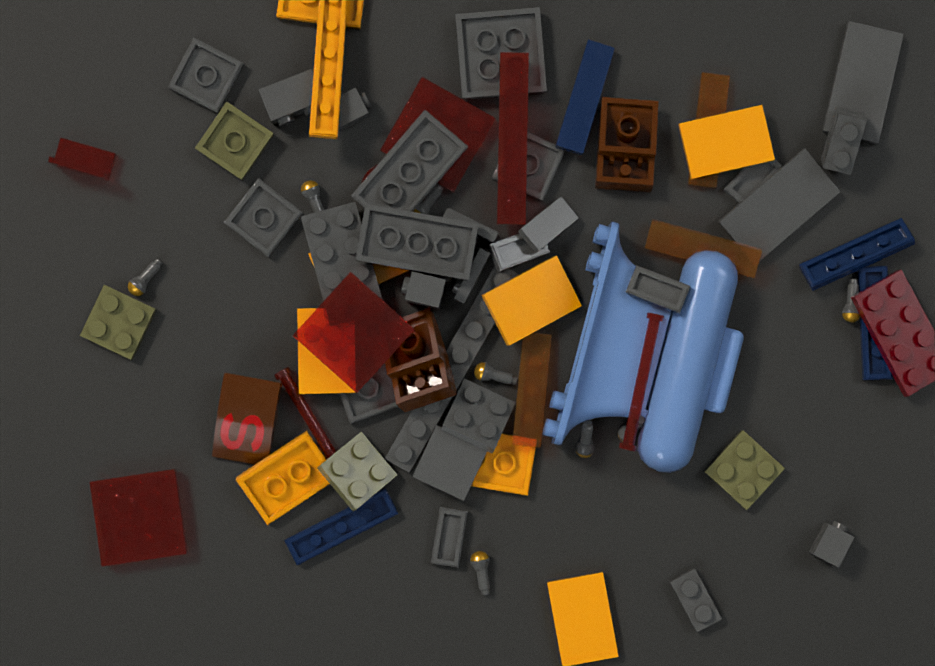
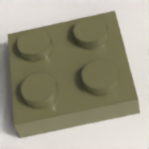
[195,102,274,181]
[80,285,157,360]
[704,430,785,510]
[317,431,397,512]

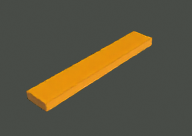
[309,0,347,139]

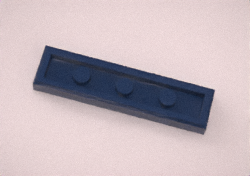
[555,40,615,156]
[799,218,915,291]
[857,266,893,380]
[284,488,399,565]

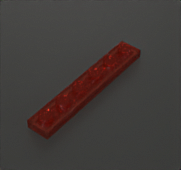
[497,52,529,225]

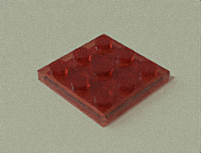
[380,77,496,193]
[293,271,415,393]
[90,469,188,566]

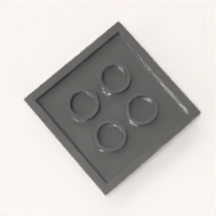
[455,7,547,100]

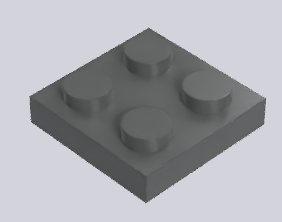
[441,379,516,454]

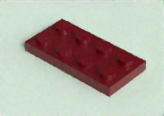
[850,270,935,397]

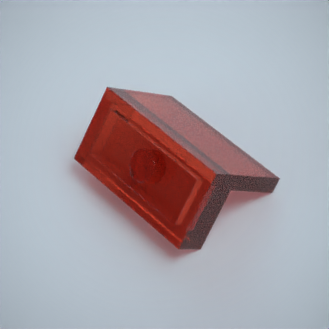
[48,138,117,181]

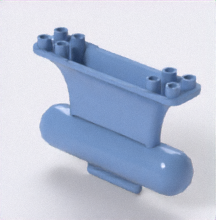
[542,222,744,473]

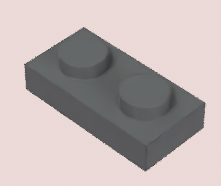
[452,248,490,305]
[669,568,722,632]

